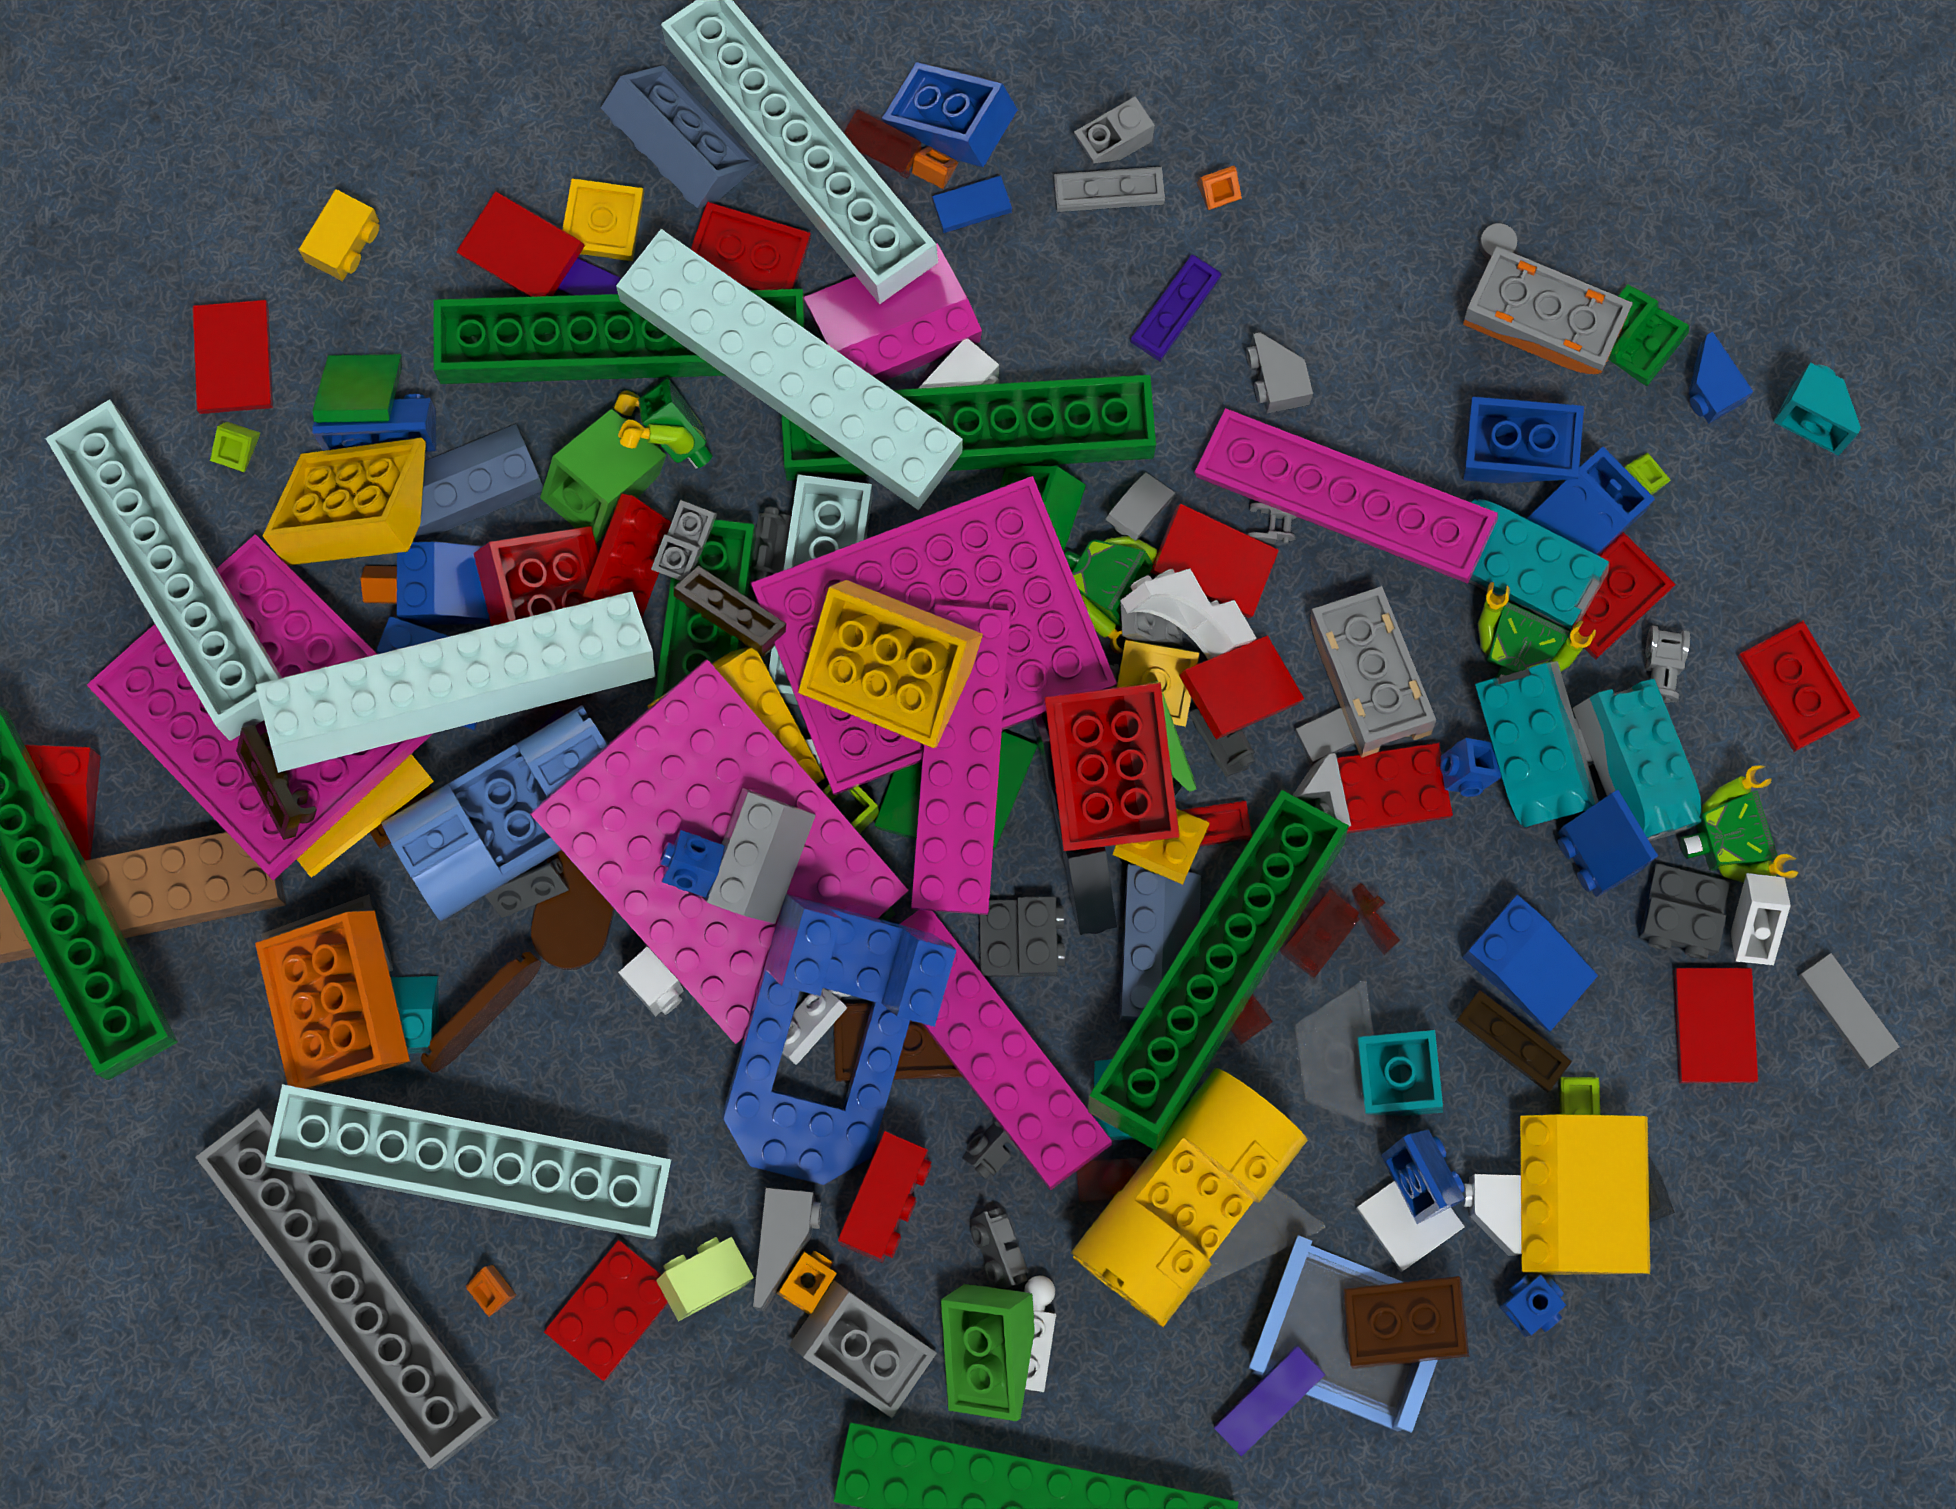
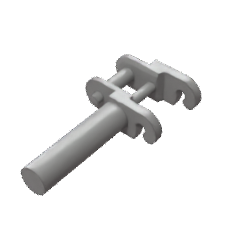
[1248,503,1297,544]

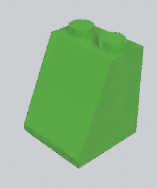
[540,409,666,543]

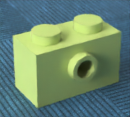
[656,1237,754,1322]

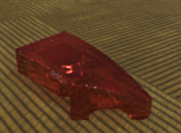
[1352,883,1400,956]

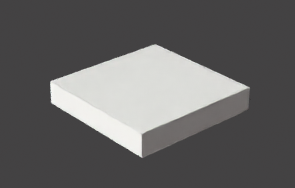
[1356,1181,1464,1272]

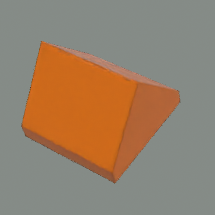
[912,146,959,189]
[1197,166,1242,210]
[360,566,397,604]
[466,1265,517,1317]

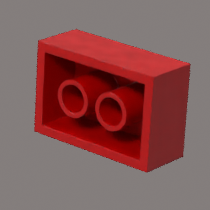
[838,1131,932,1264]

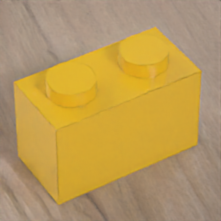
[298,189,380,282]

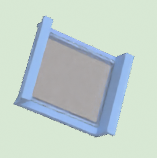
[1249,1235,1437,1433]

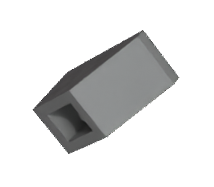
[1074,96,1155,163]
[1246,332,1313,413]

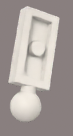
[782,988,851,1065]
[1024,1275,1056,1392]

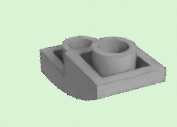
[1105,472,1175,541]
[651,500,717,581]
[1120,599,1184,647]

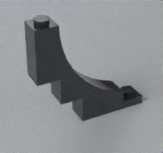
[1033,713,1117,935]

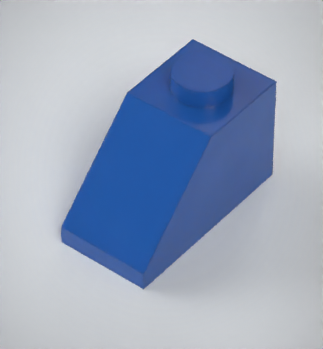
[1689,332,1753,424]

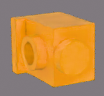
[776,1251,837,1314]

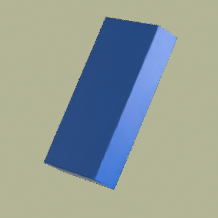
[932,175,1012,233]

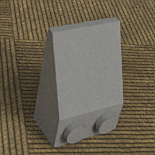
[753,1188,822,1311]
[789,1280,937,1418]

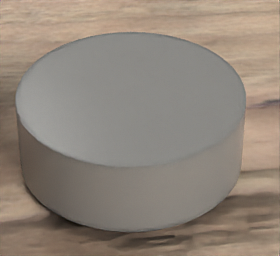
[1479,223,1517,260]

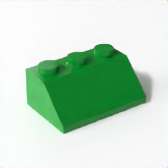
[999,466,1086,552]

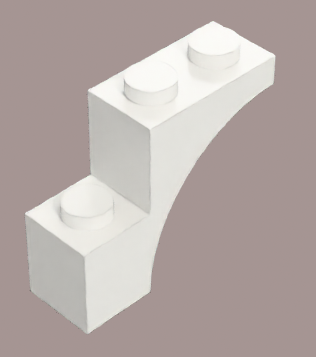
[1120,569,1256,660]

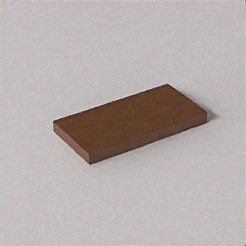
[834,1003,963,1082]

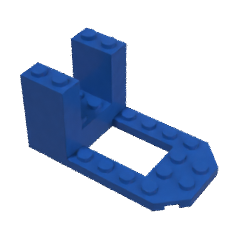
[722,894,957,1185]

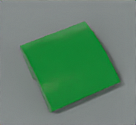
[1608,284,1689,386]

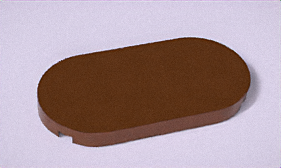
[531,850,615,970]
[421,952,541,1073]

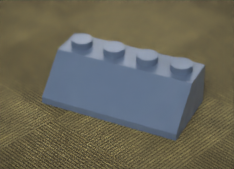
[601,65,759,208]
[413,424,543,542]
[1119,864,1201,1023]

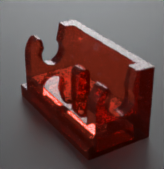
[844,109,922,179]
[1281,889,1360,979]

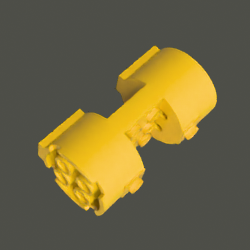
[1071,1068,1308,1327]

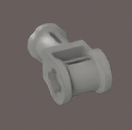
[1645,626,1690,703]

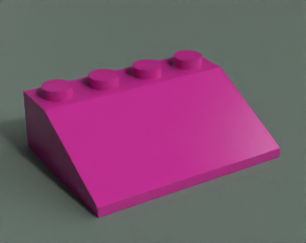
[804,243,982,382]

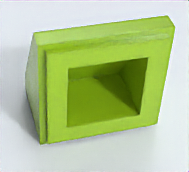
[210,422,260,472]
[1625,453,1671,495]

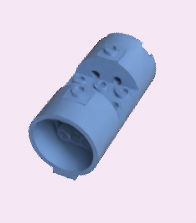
[381,705,607,921]

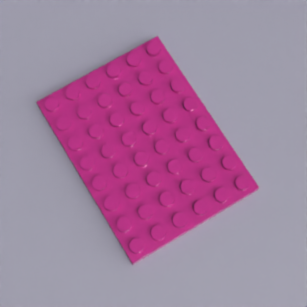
[751,476,1117,796]
[87,534,433,880]
[530,659,909,1044]

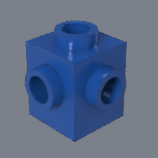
[1440,738,1502,797]
[659,830,725,898]
[1499,1275,1566,1337]

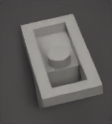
[1293,753,1351,828]

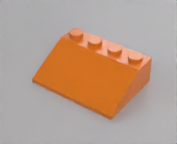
[255,911,410,1089]

